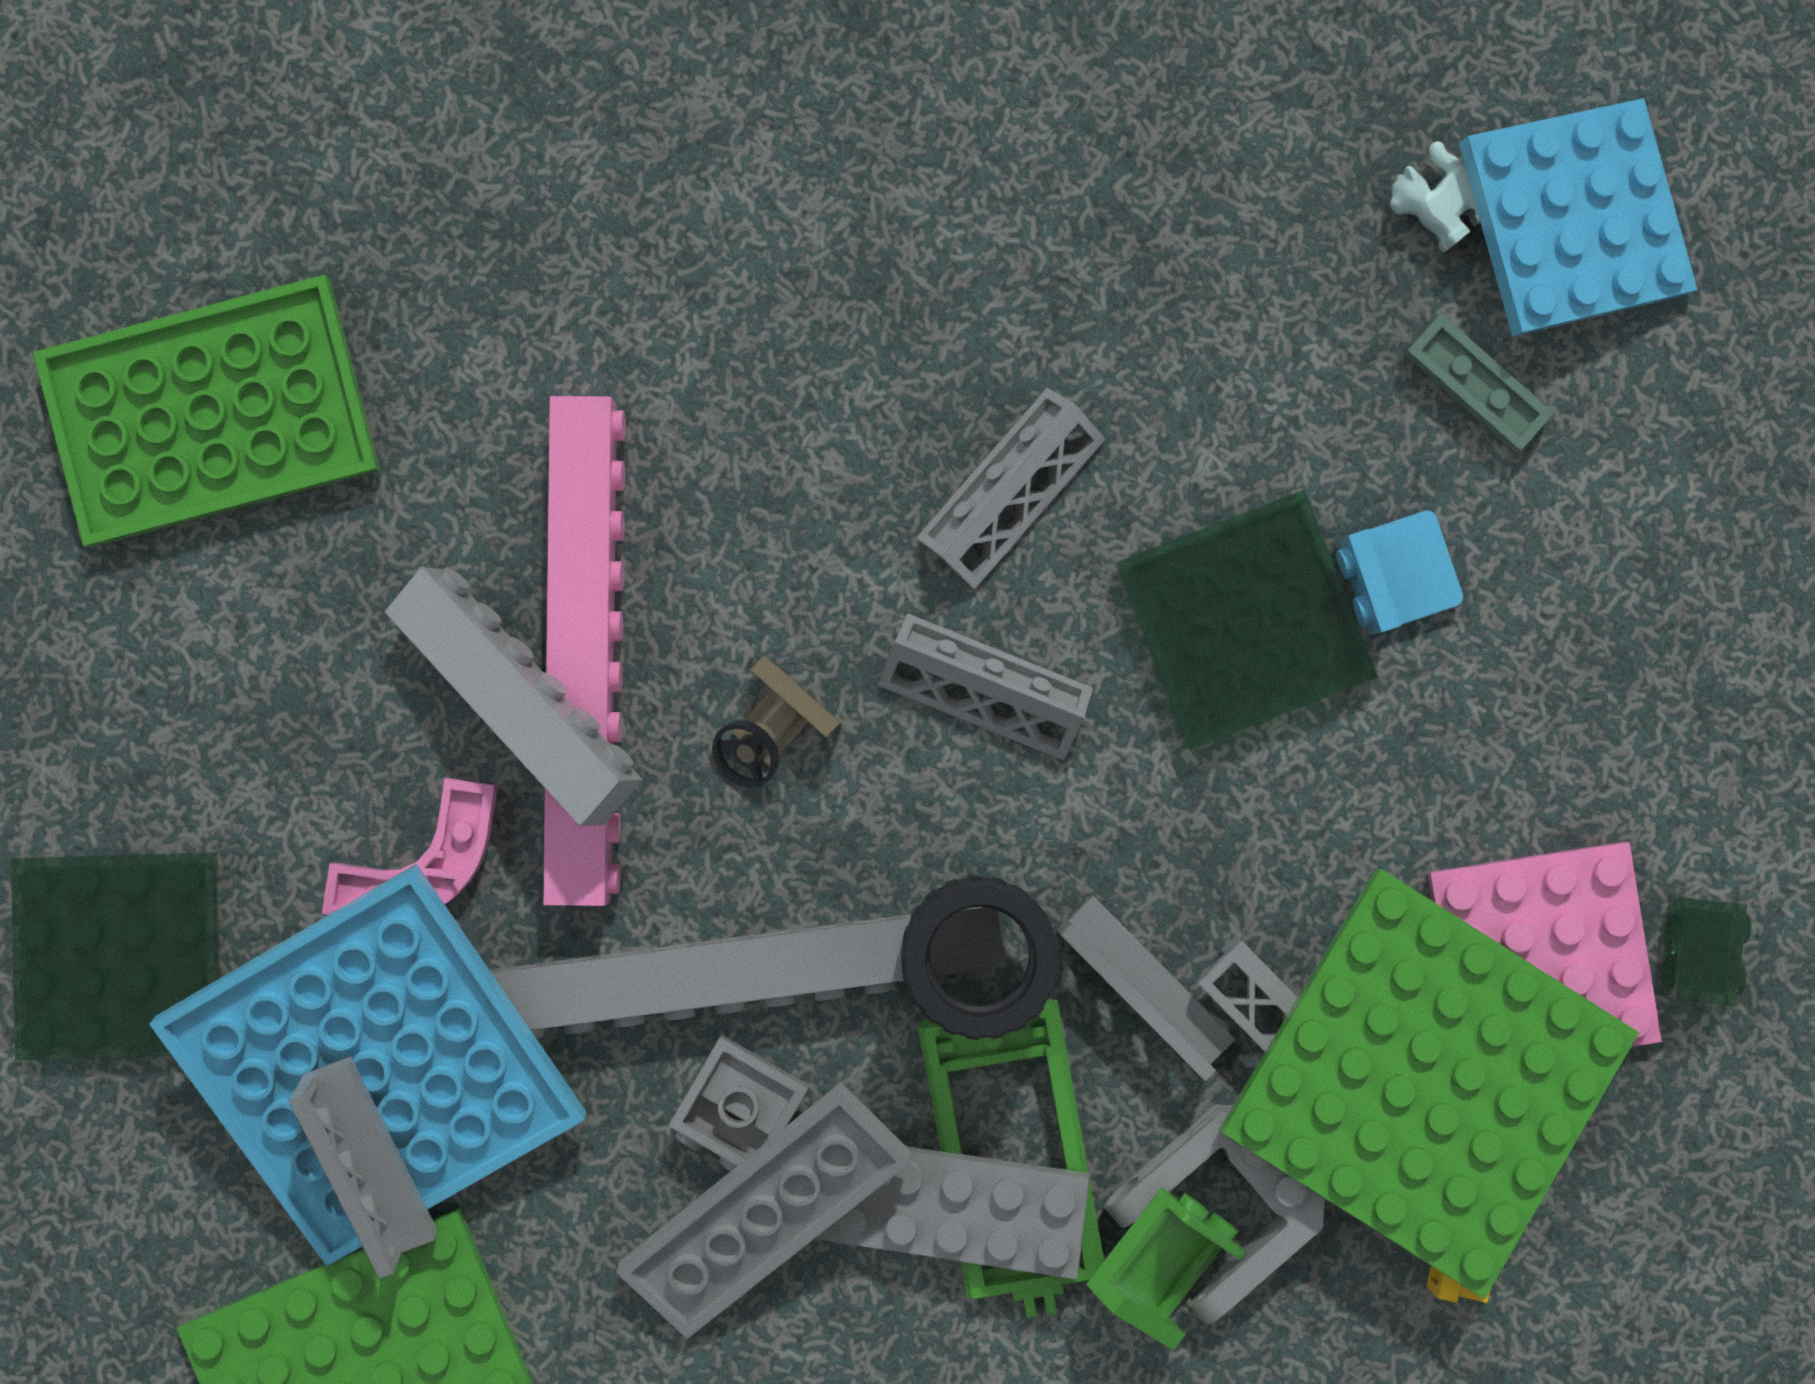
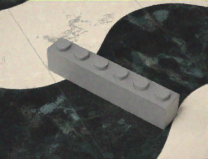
[385,567,643,826]

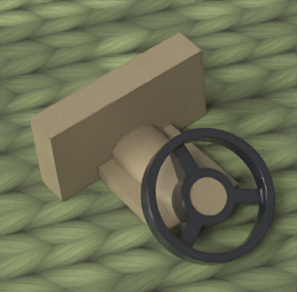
[712,655,841,788]

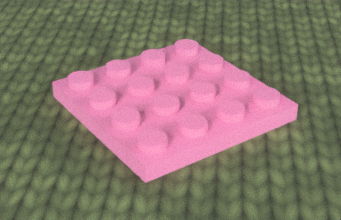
[1427,842,1662,1047]

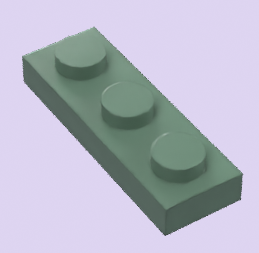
[1404,314,1554,453]

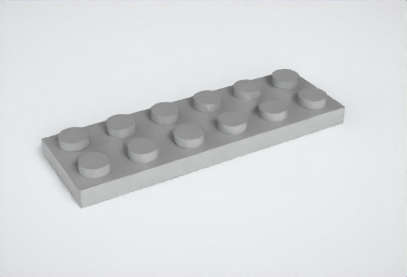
[616,1082,912,1339]
[815,1146,1090,1279]

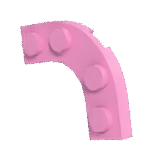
[322,778,498,915]

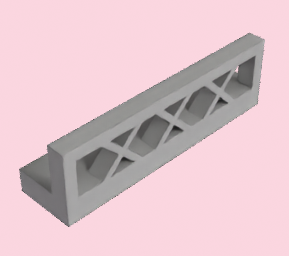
[916,388,1105,589]
[878,613,1093,760]
[1057,895,1235,1081]
[1196,936,1298,1052]
[289,1056,438,1279]

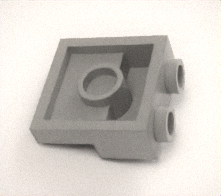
[669,1034,809,1171]

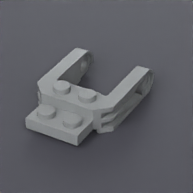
[1104,1104,1325,1325]

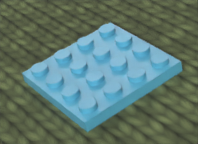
[1459,98,1698,337]

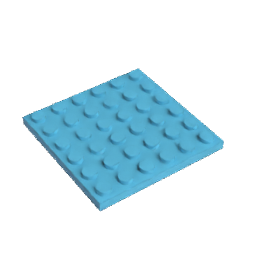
[149,863,586,1266]

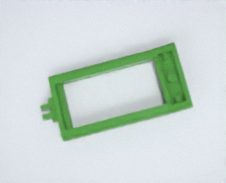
[918,999,1104,1319]

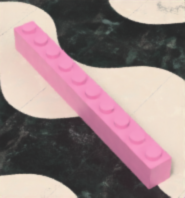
[543,396,626,906]

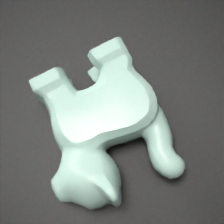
[1389,141,1481,253]

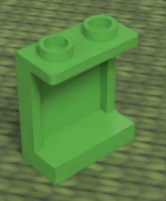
[1086,1187,1247,1350]

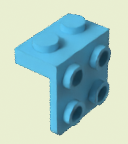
[1336,511,1463,635]

